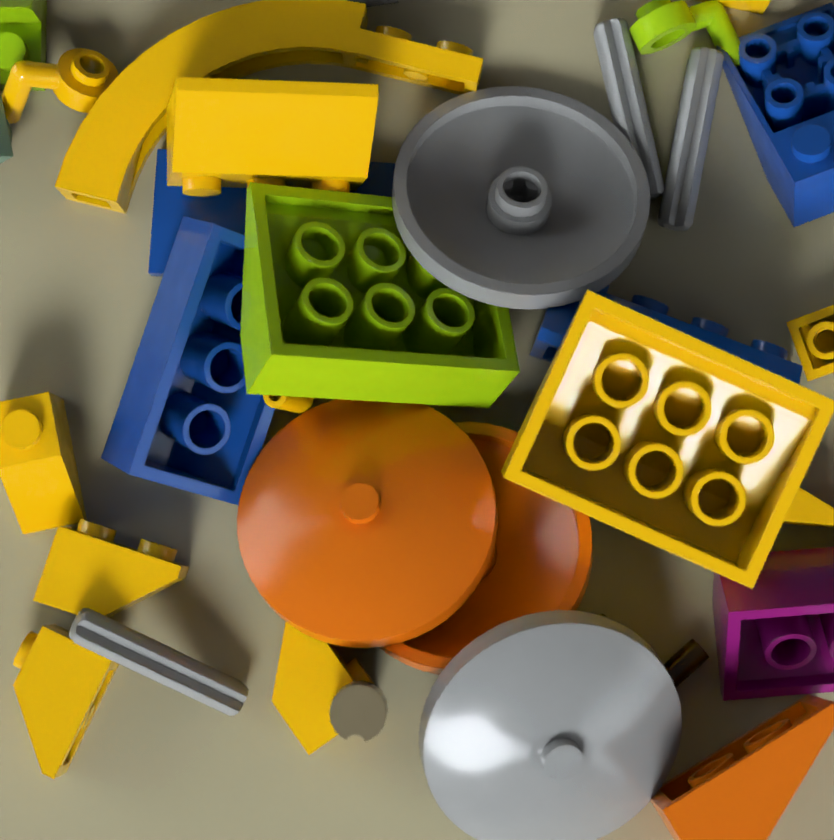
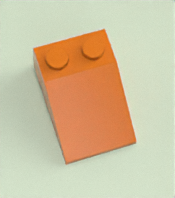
[651,694,834,840]

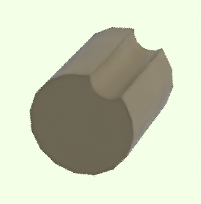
[329,680,388,742]

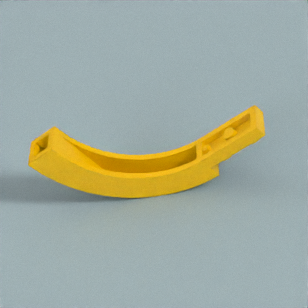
[55,0,483,214]

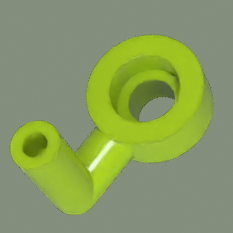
[629,0,740,67]

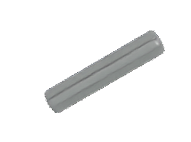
[593,18,665,200]
[657,47,724,231]
[69,608,249,716]

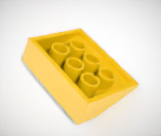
[501,290,834,589]

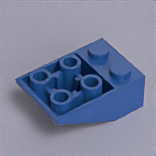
[716,2,834,227]

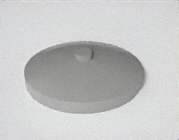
[392,86,650,310]
[419,610,682,840]

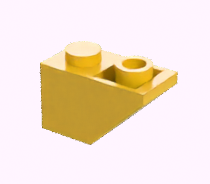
[33,518,190,618]
[272,622,375,755]

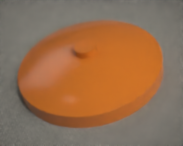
[237,399,498,648]
[379,422,593,675]

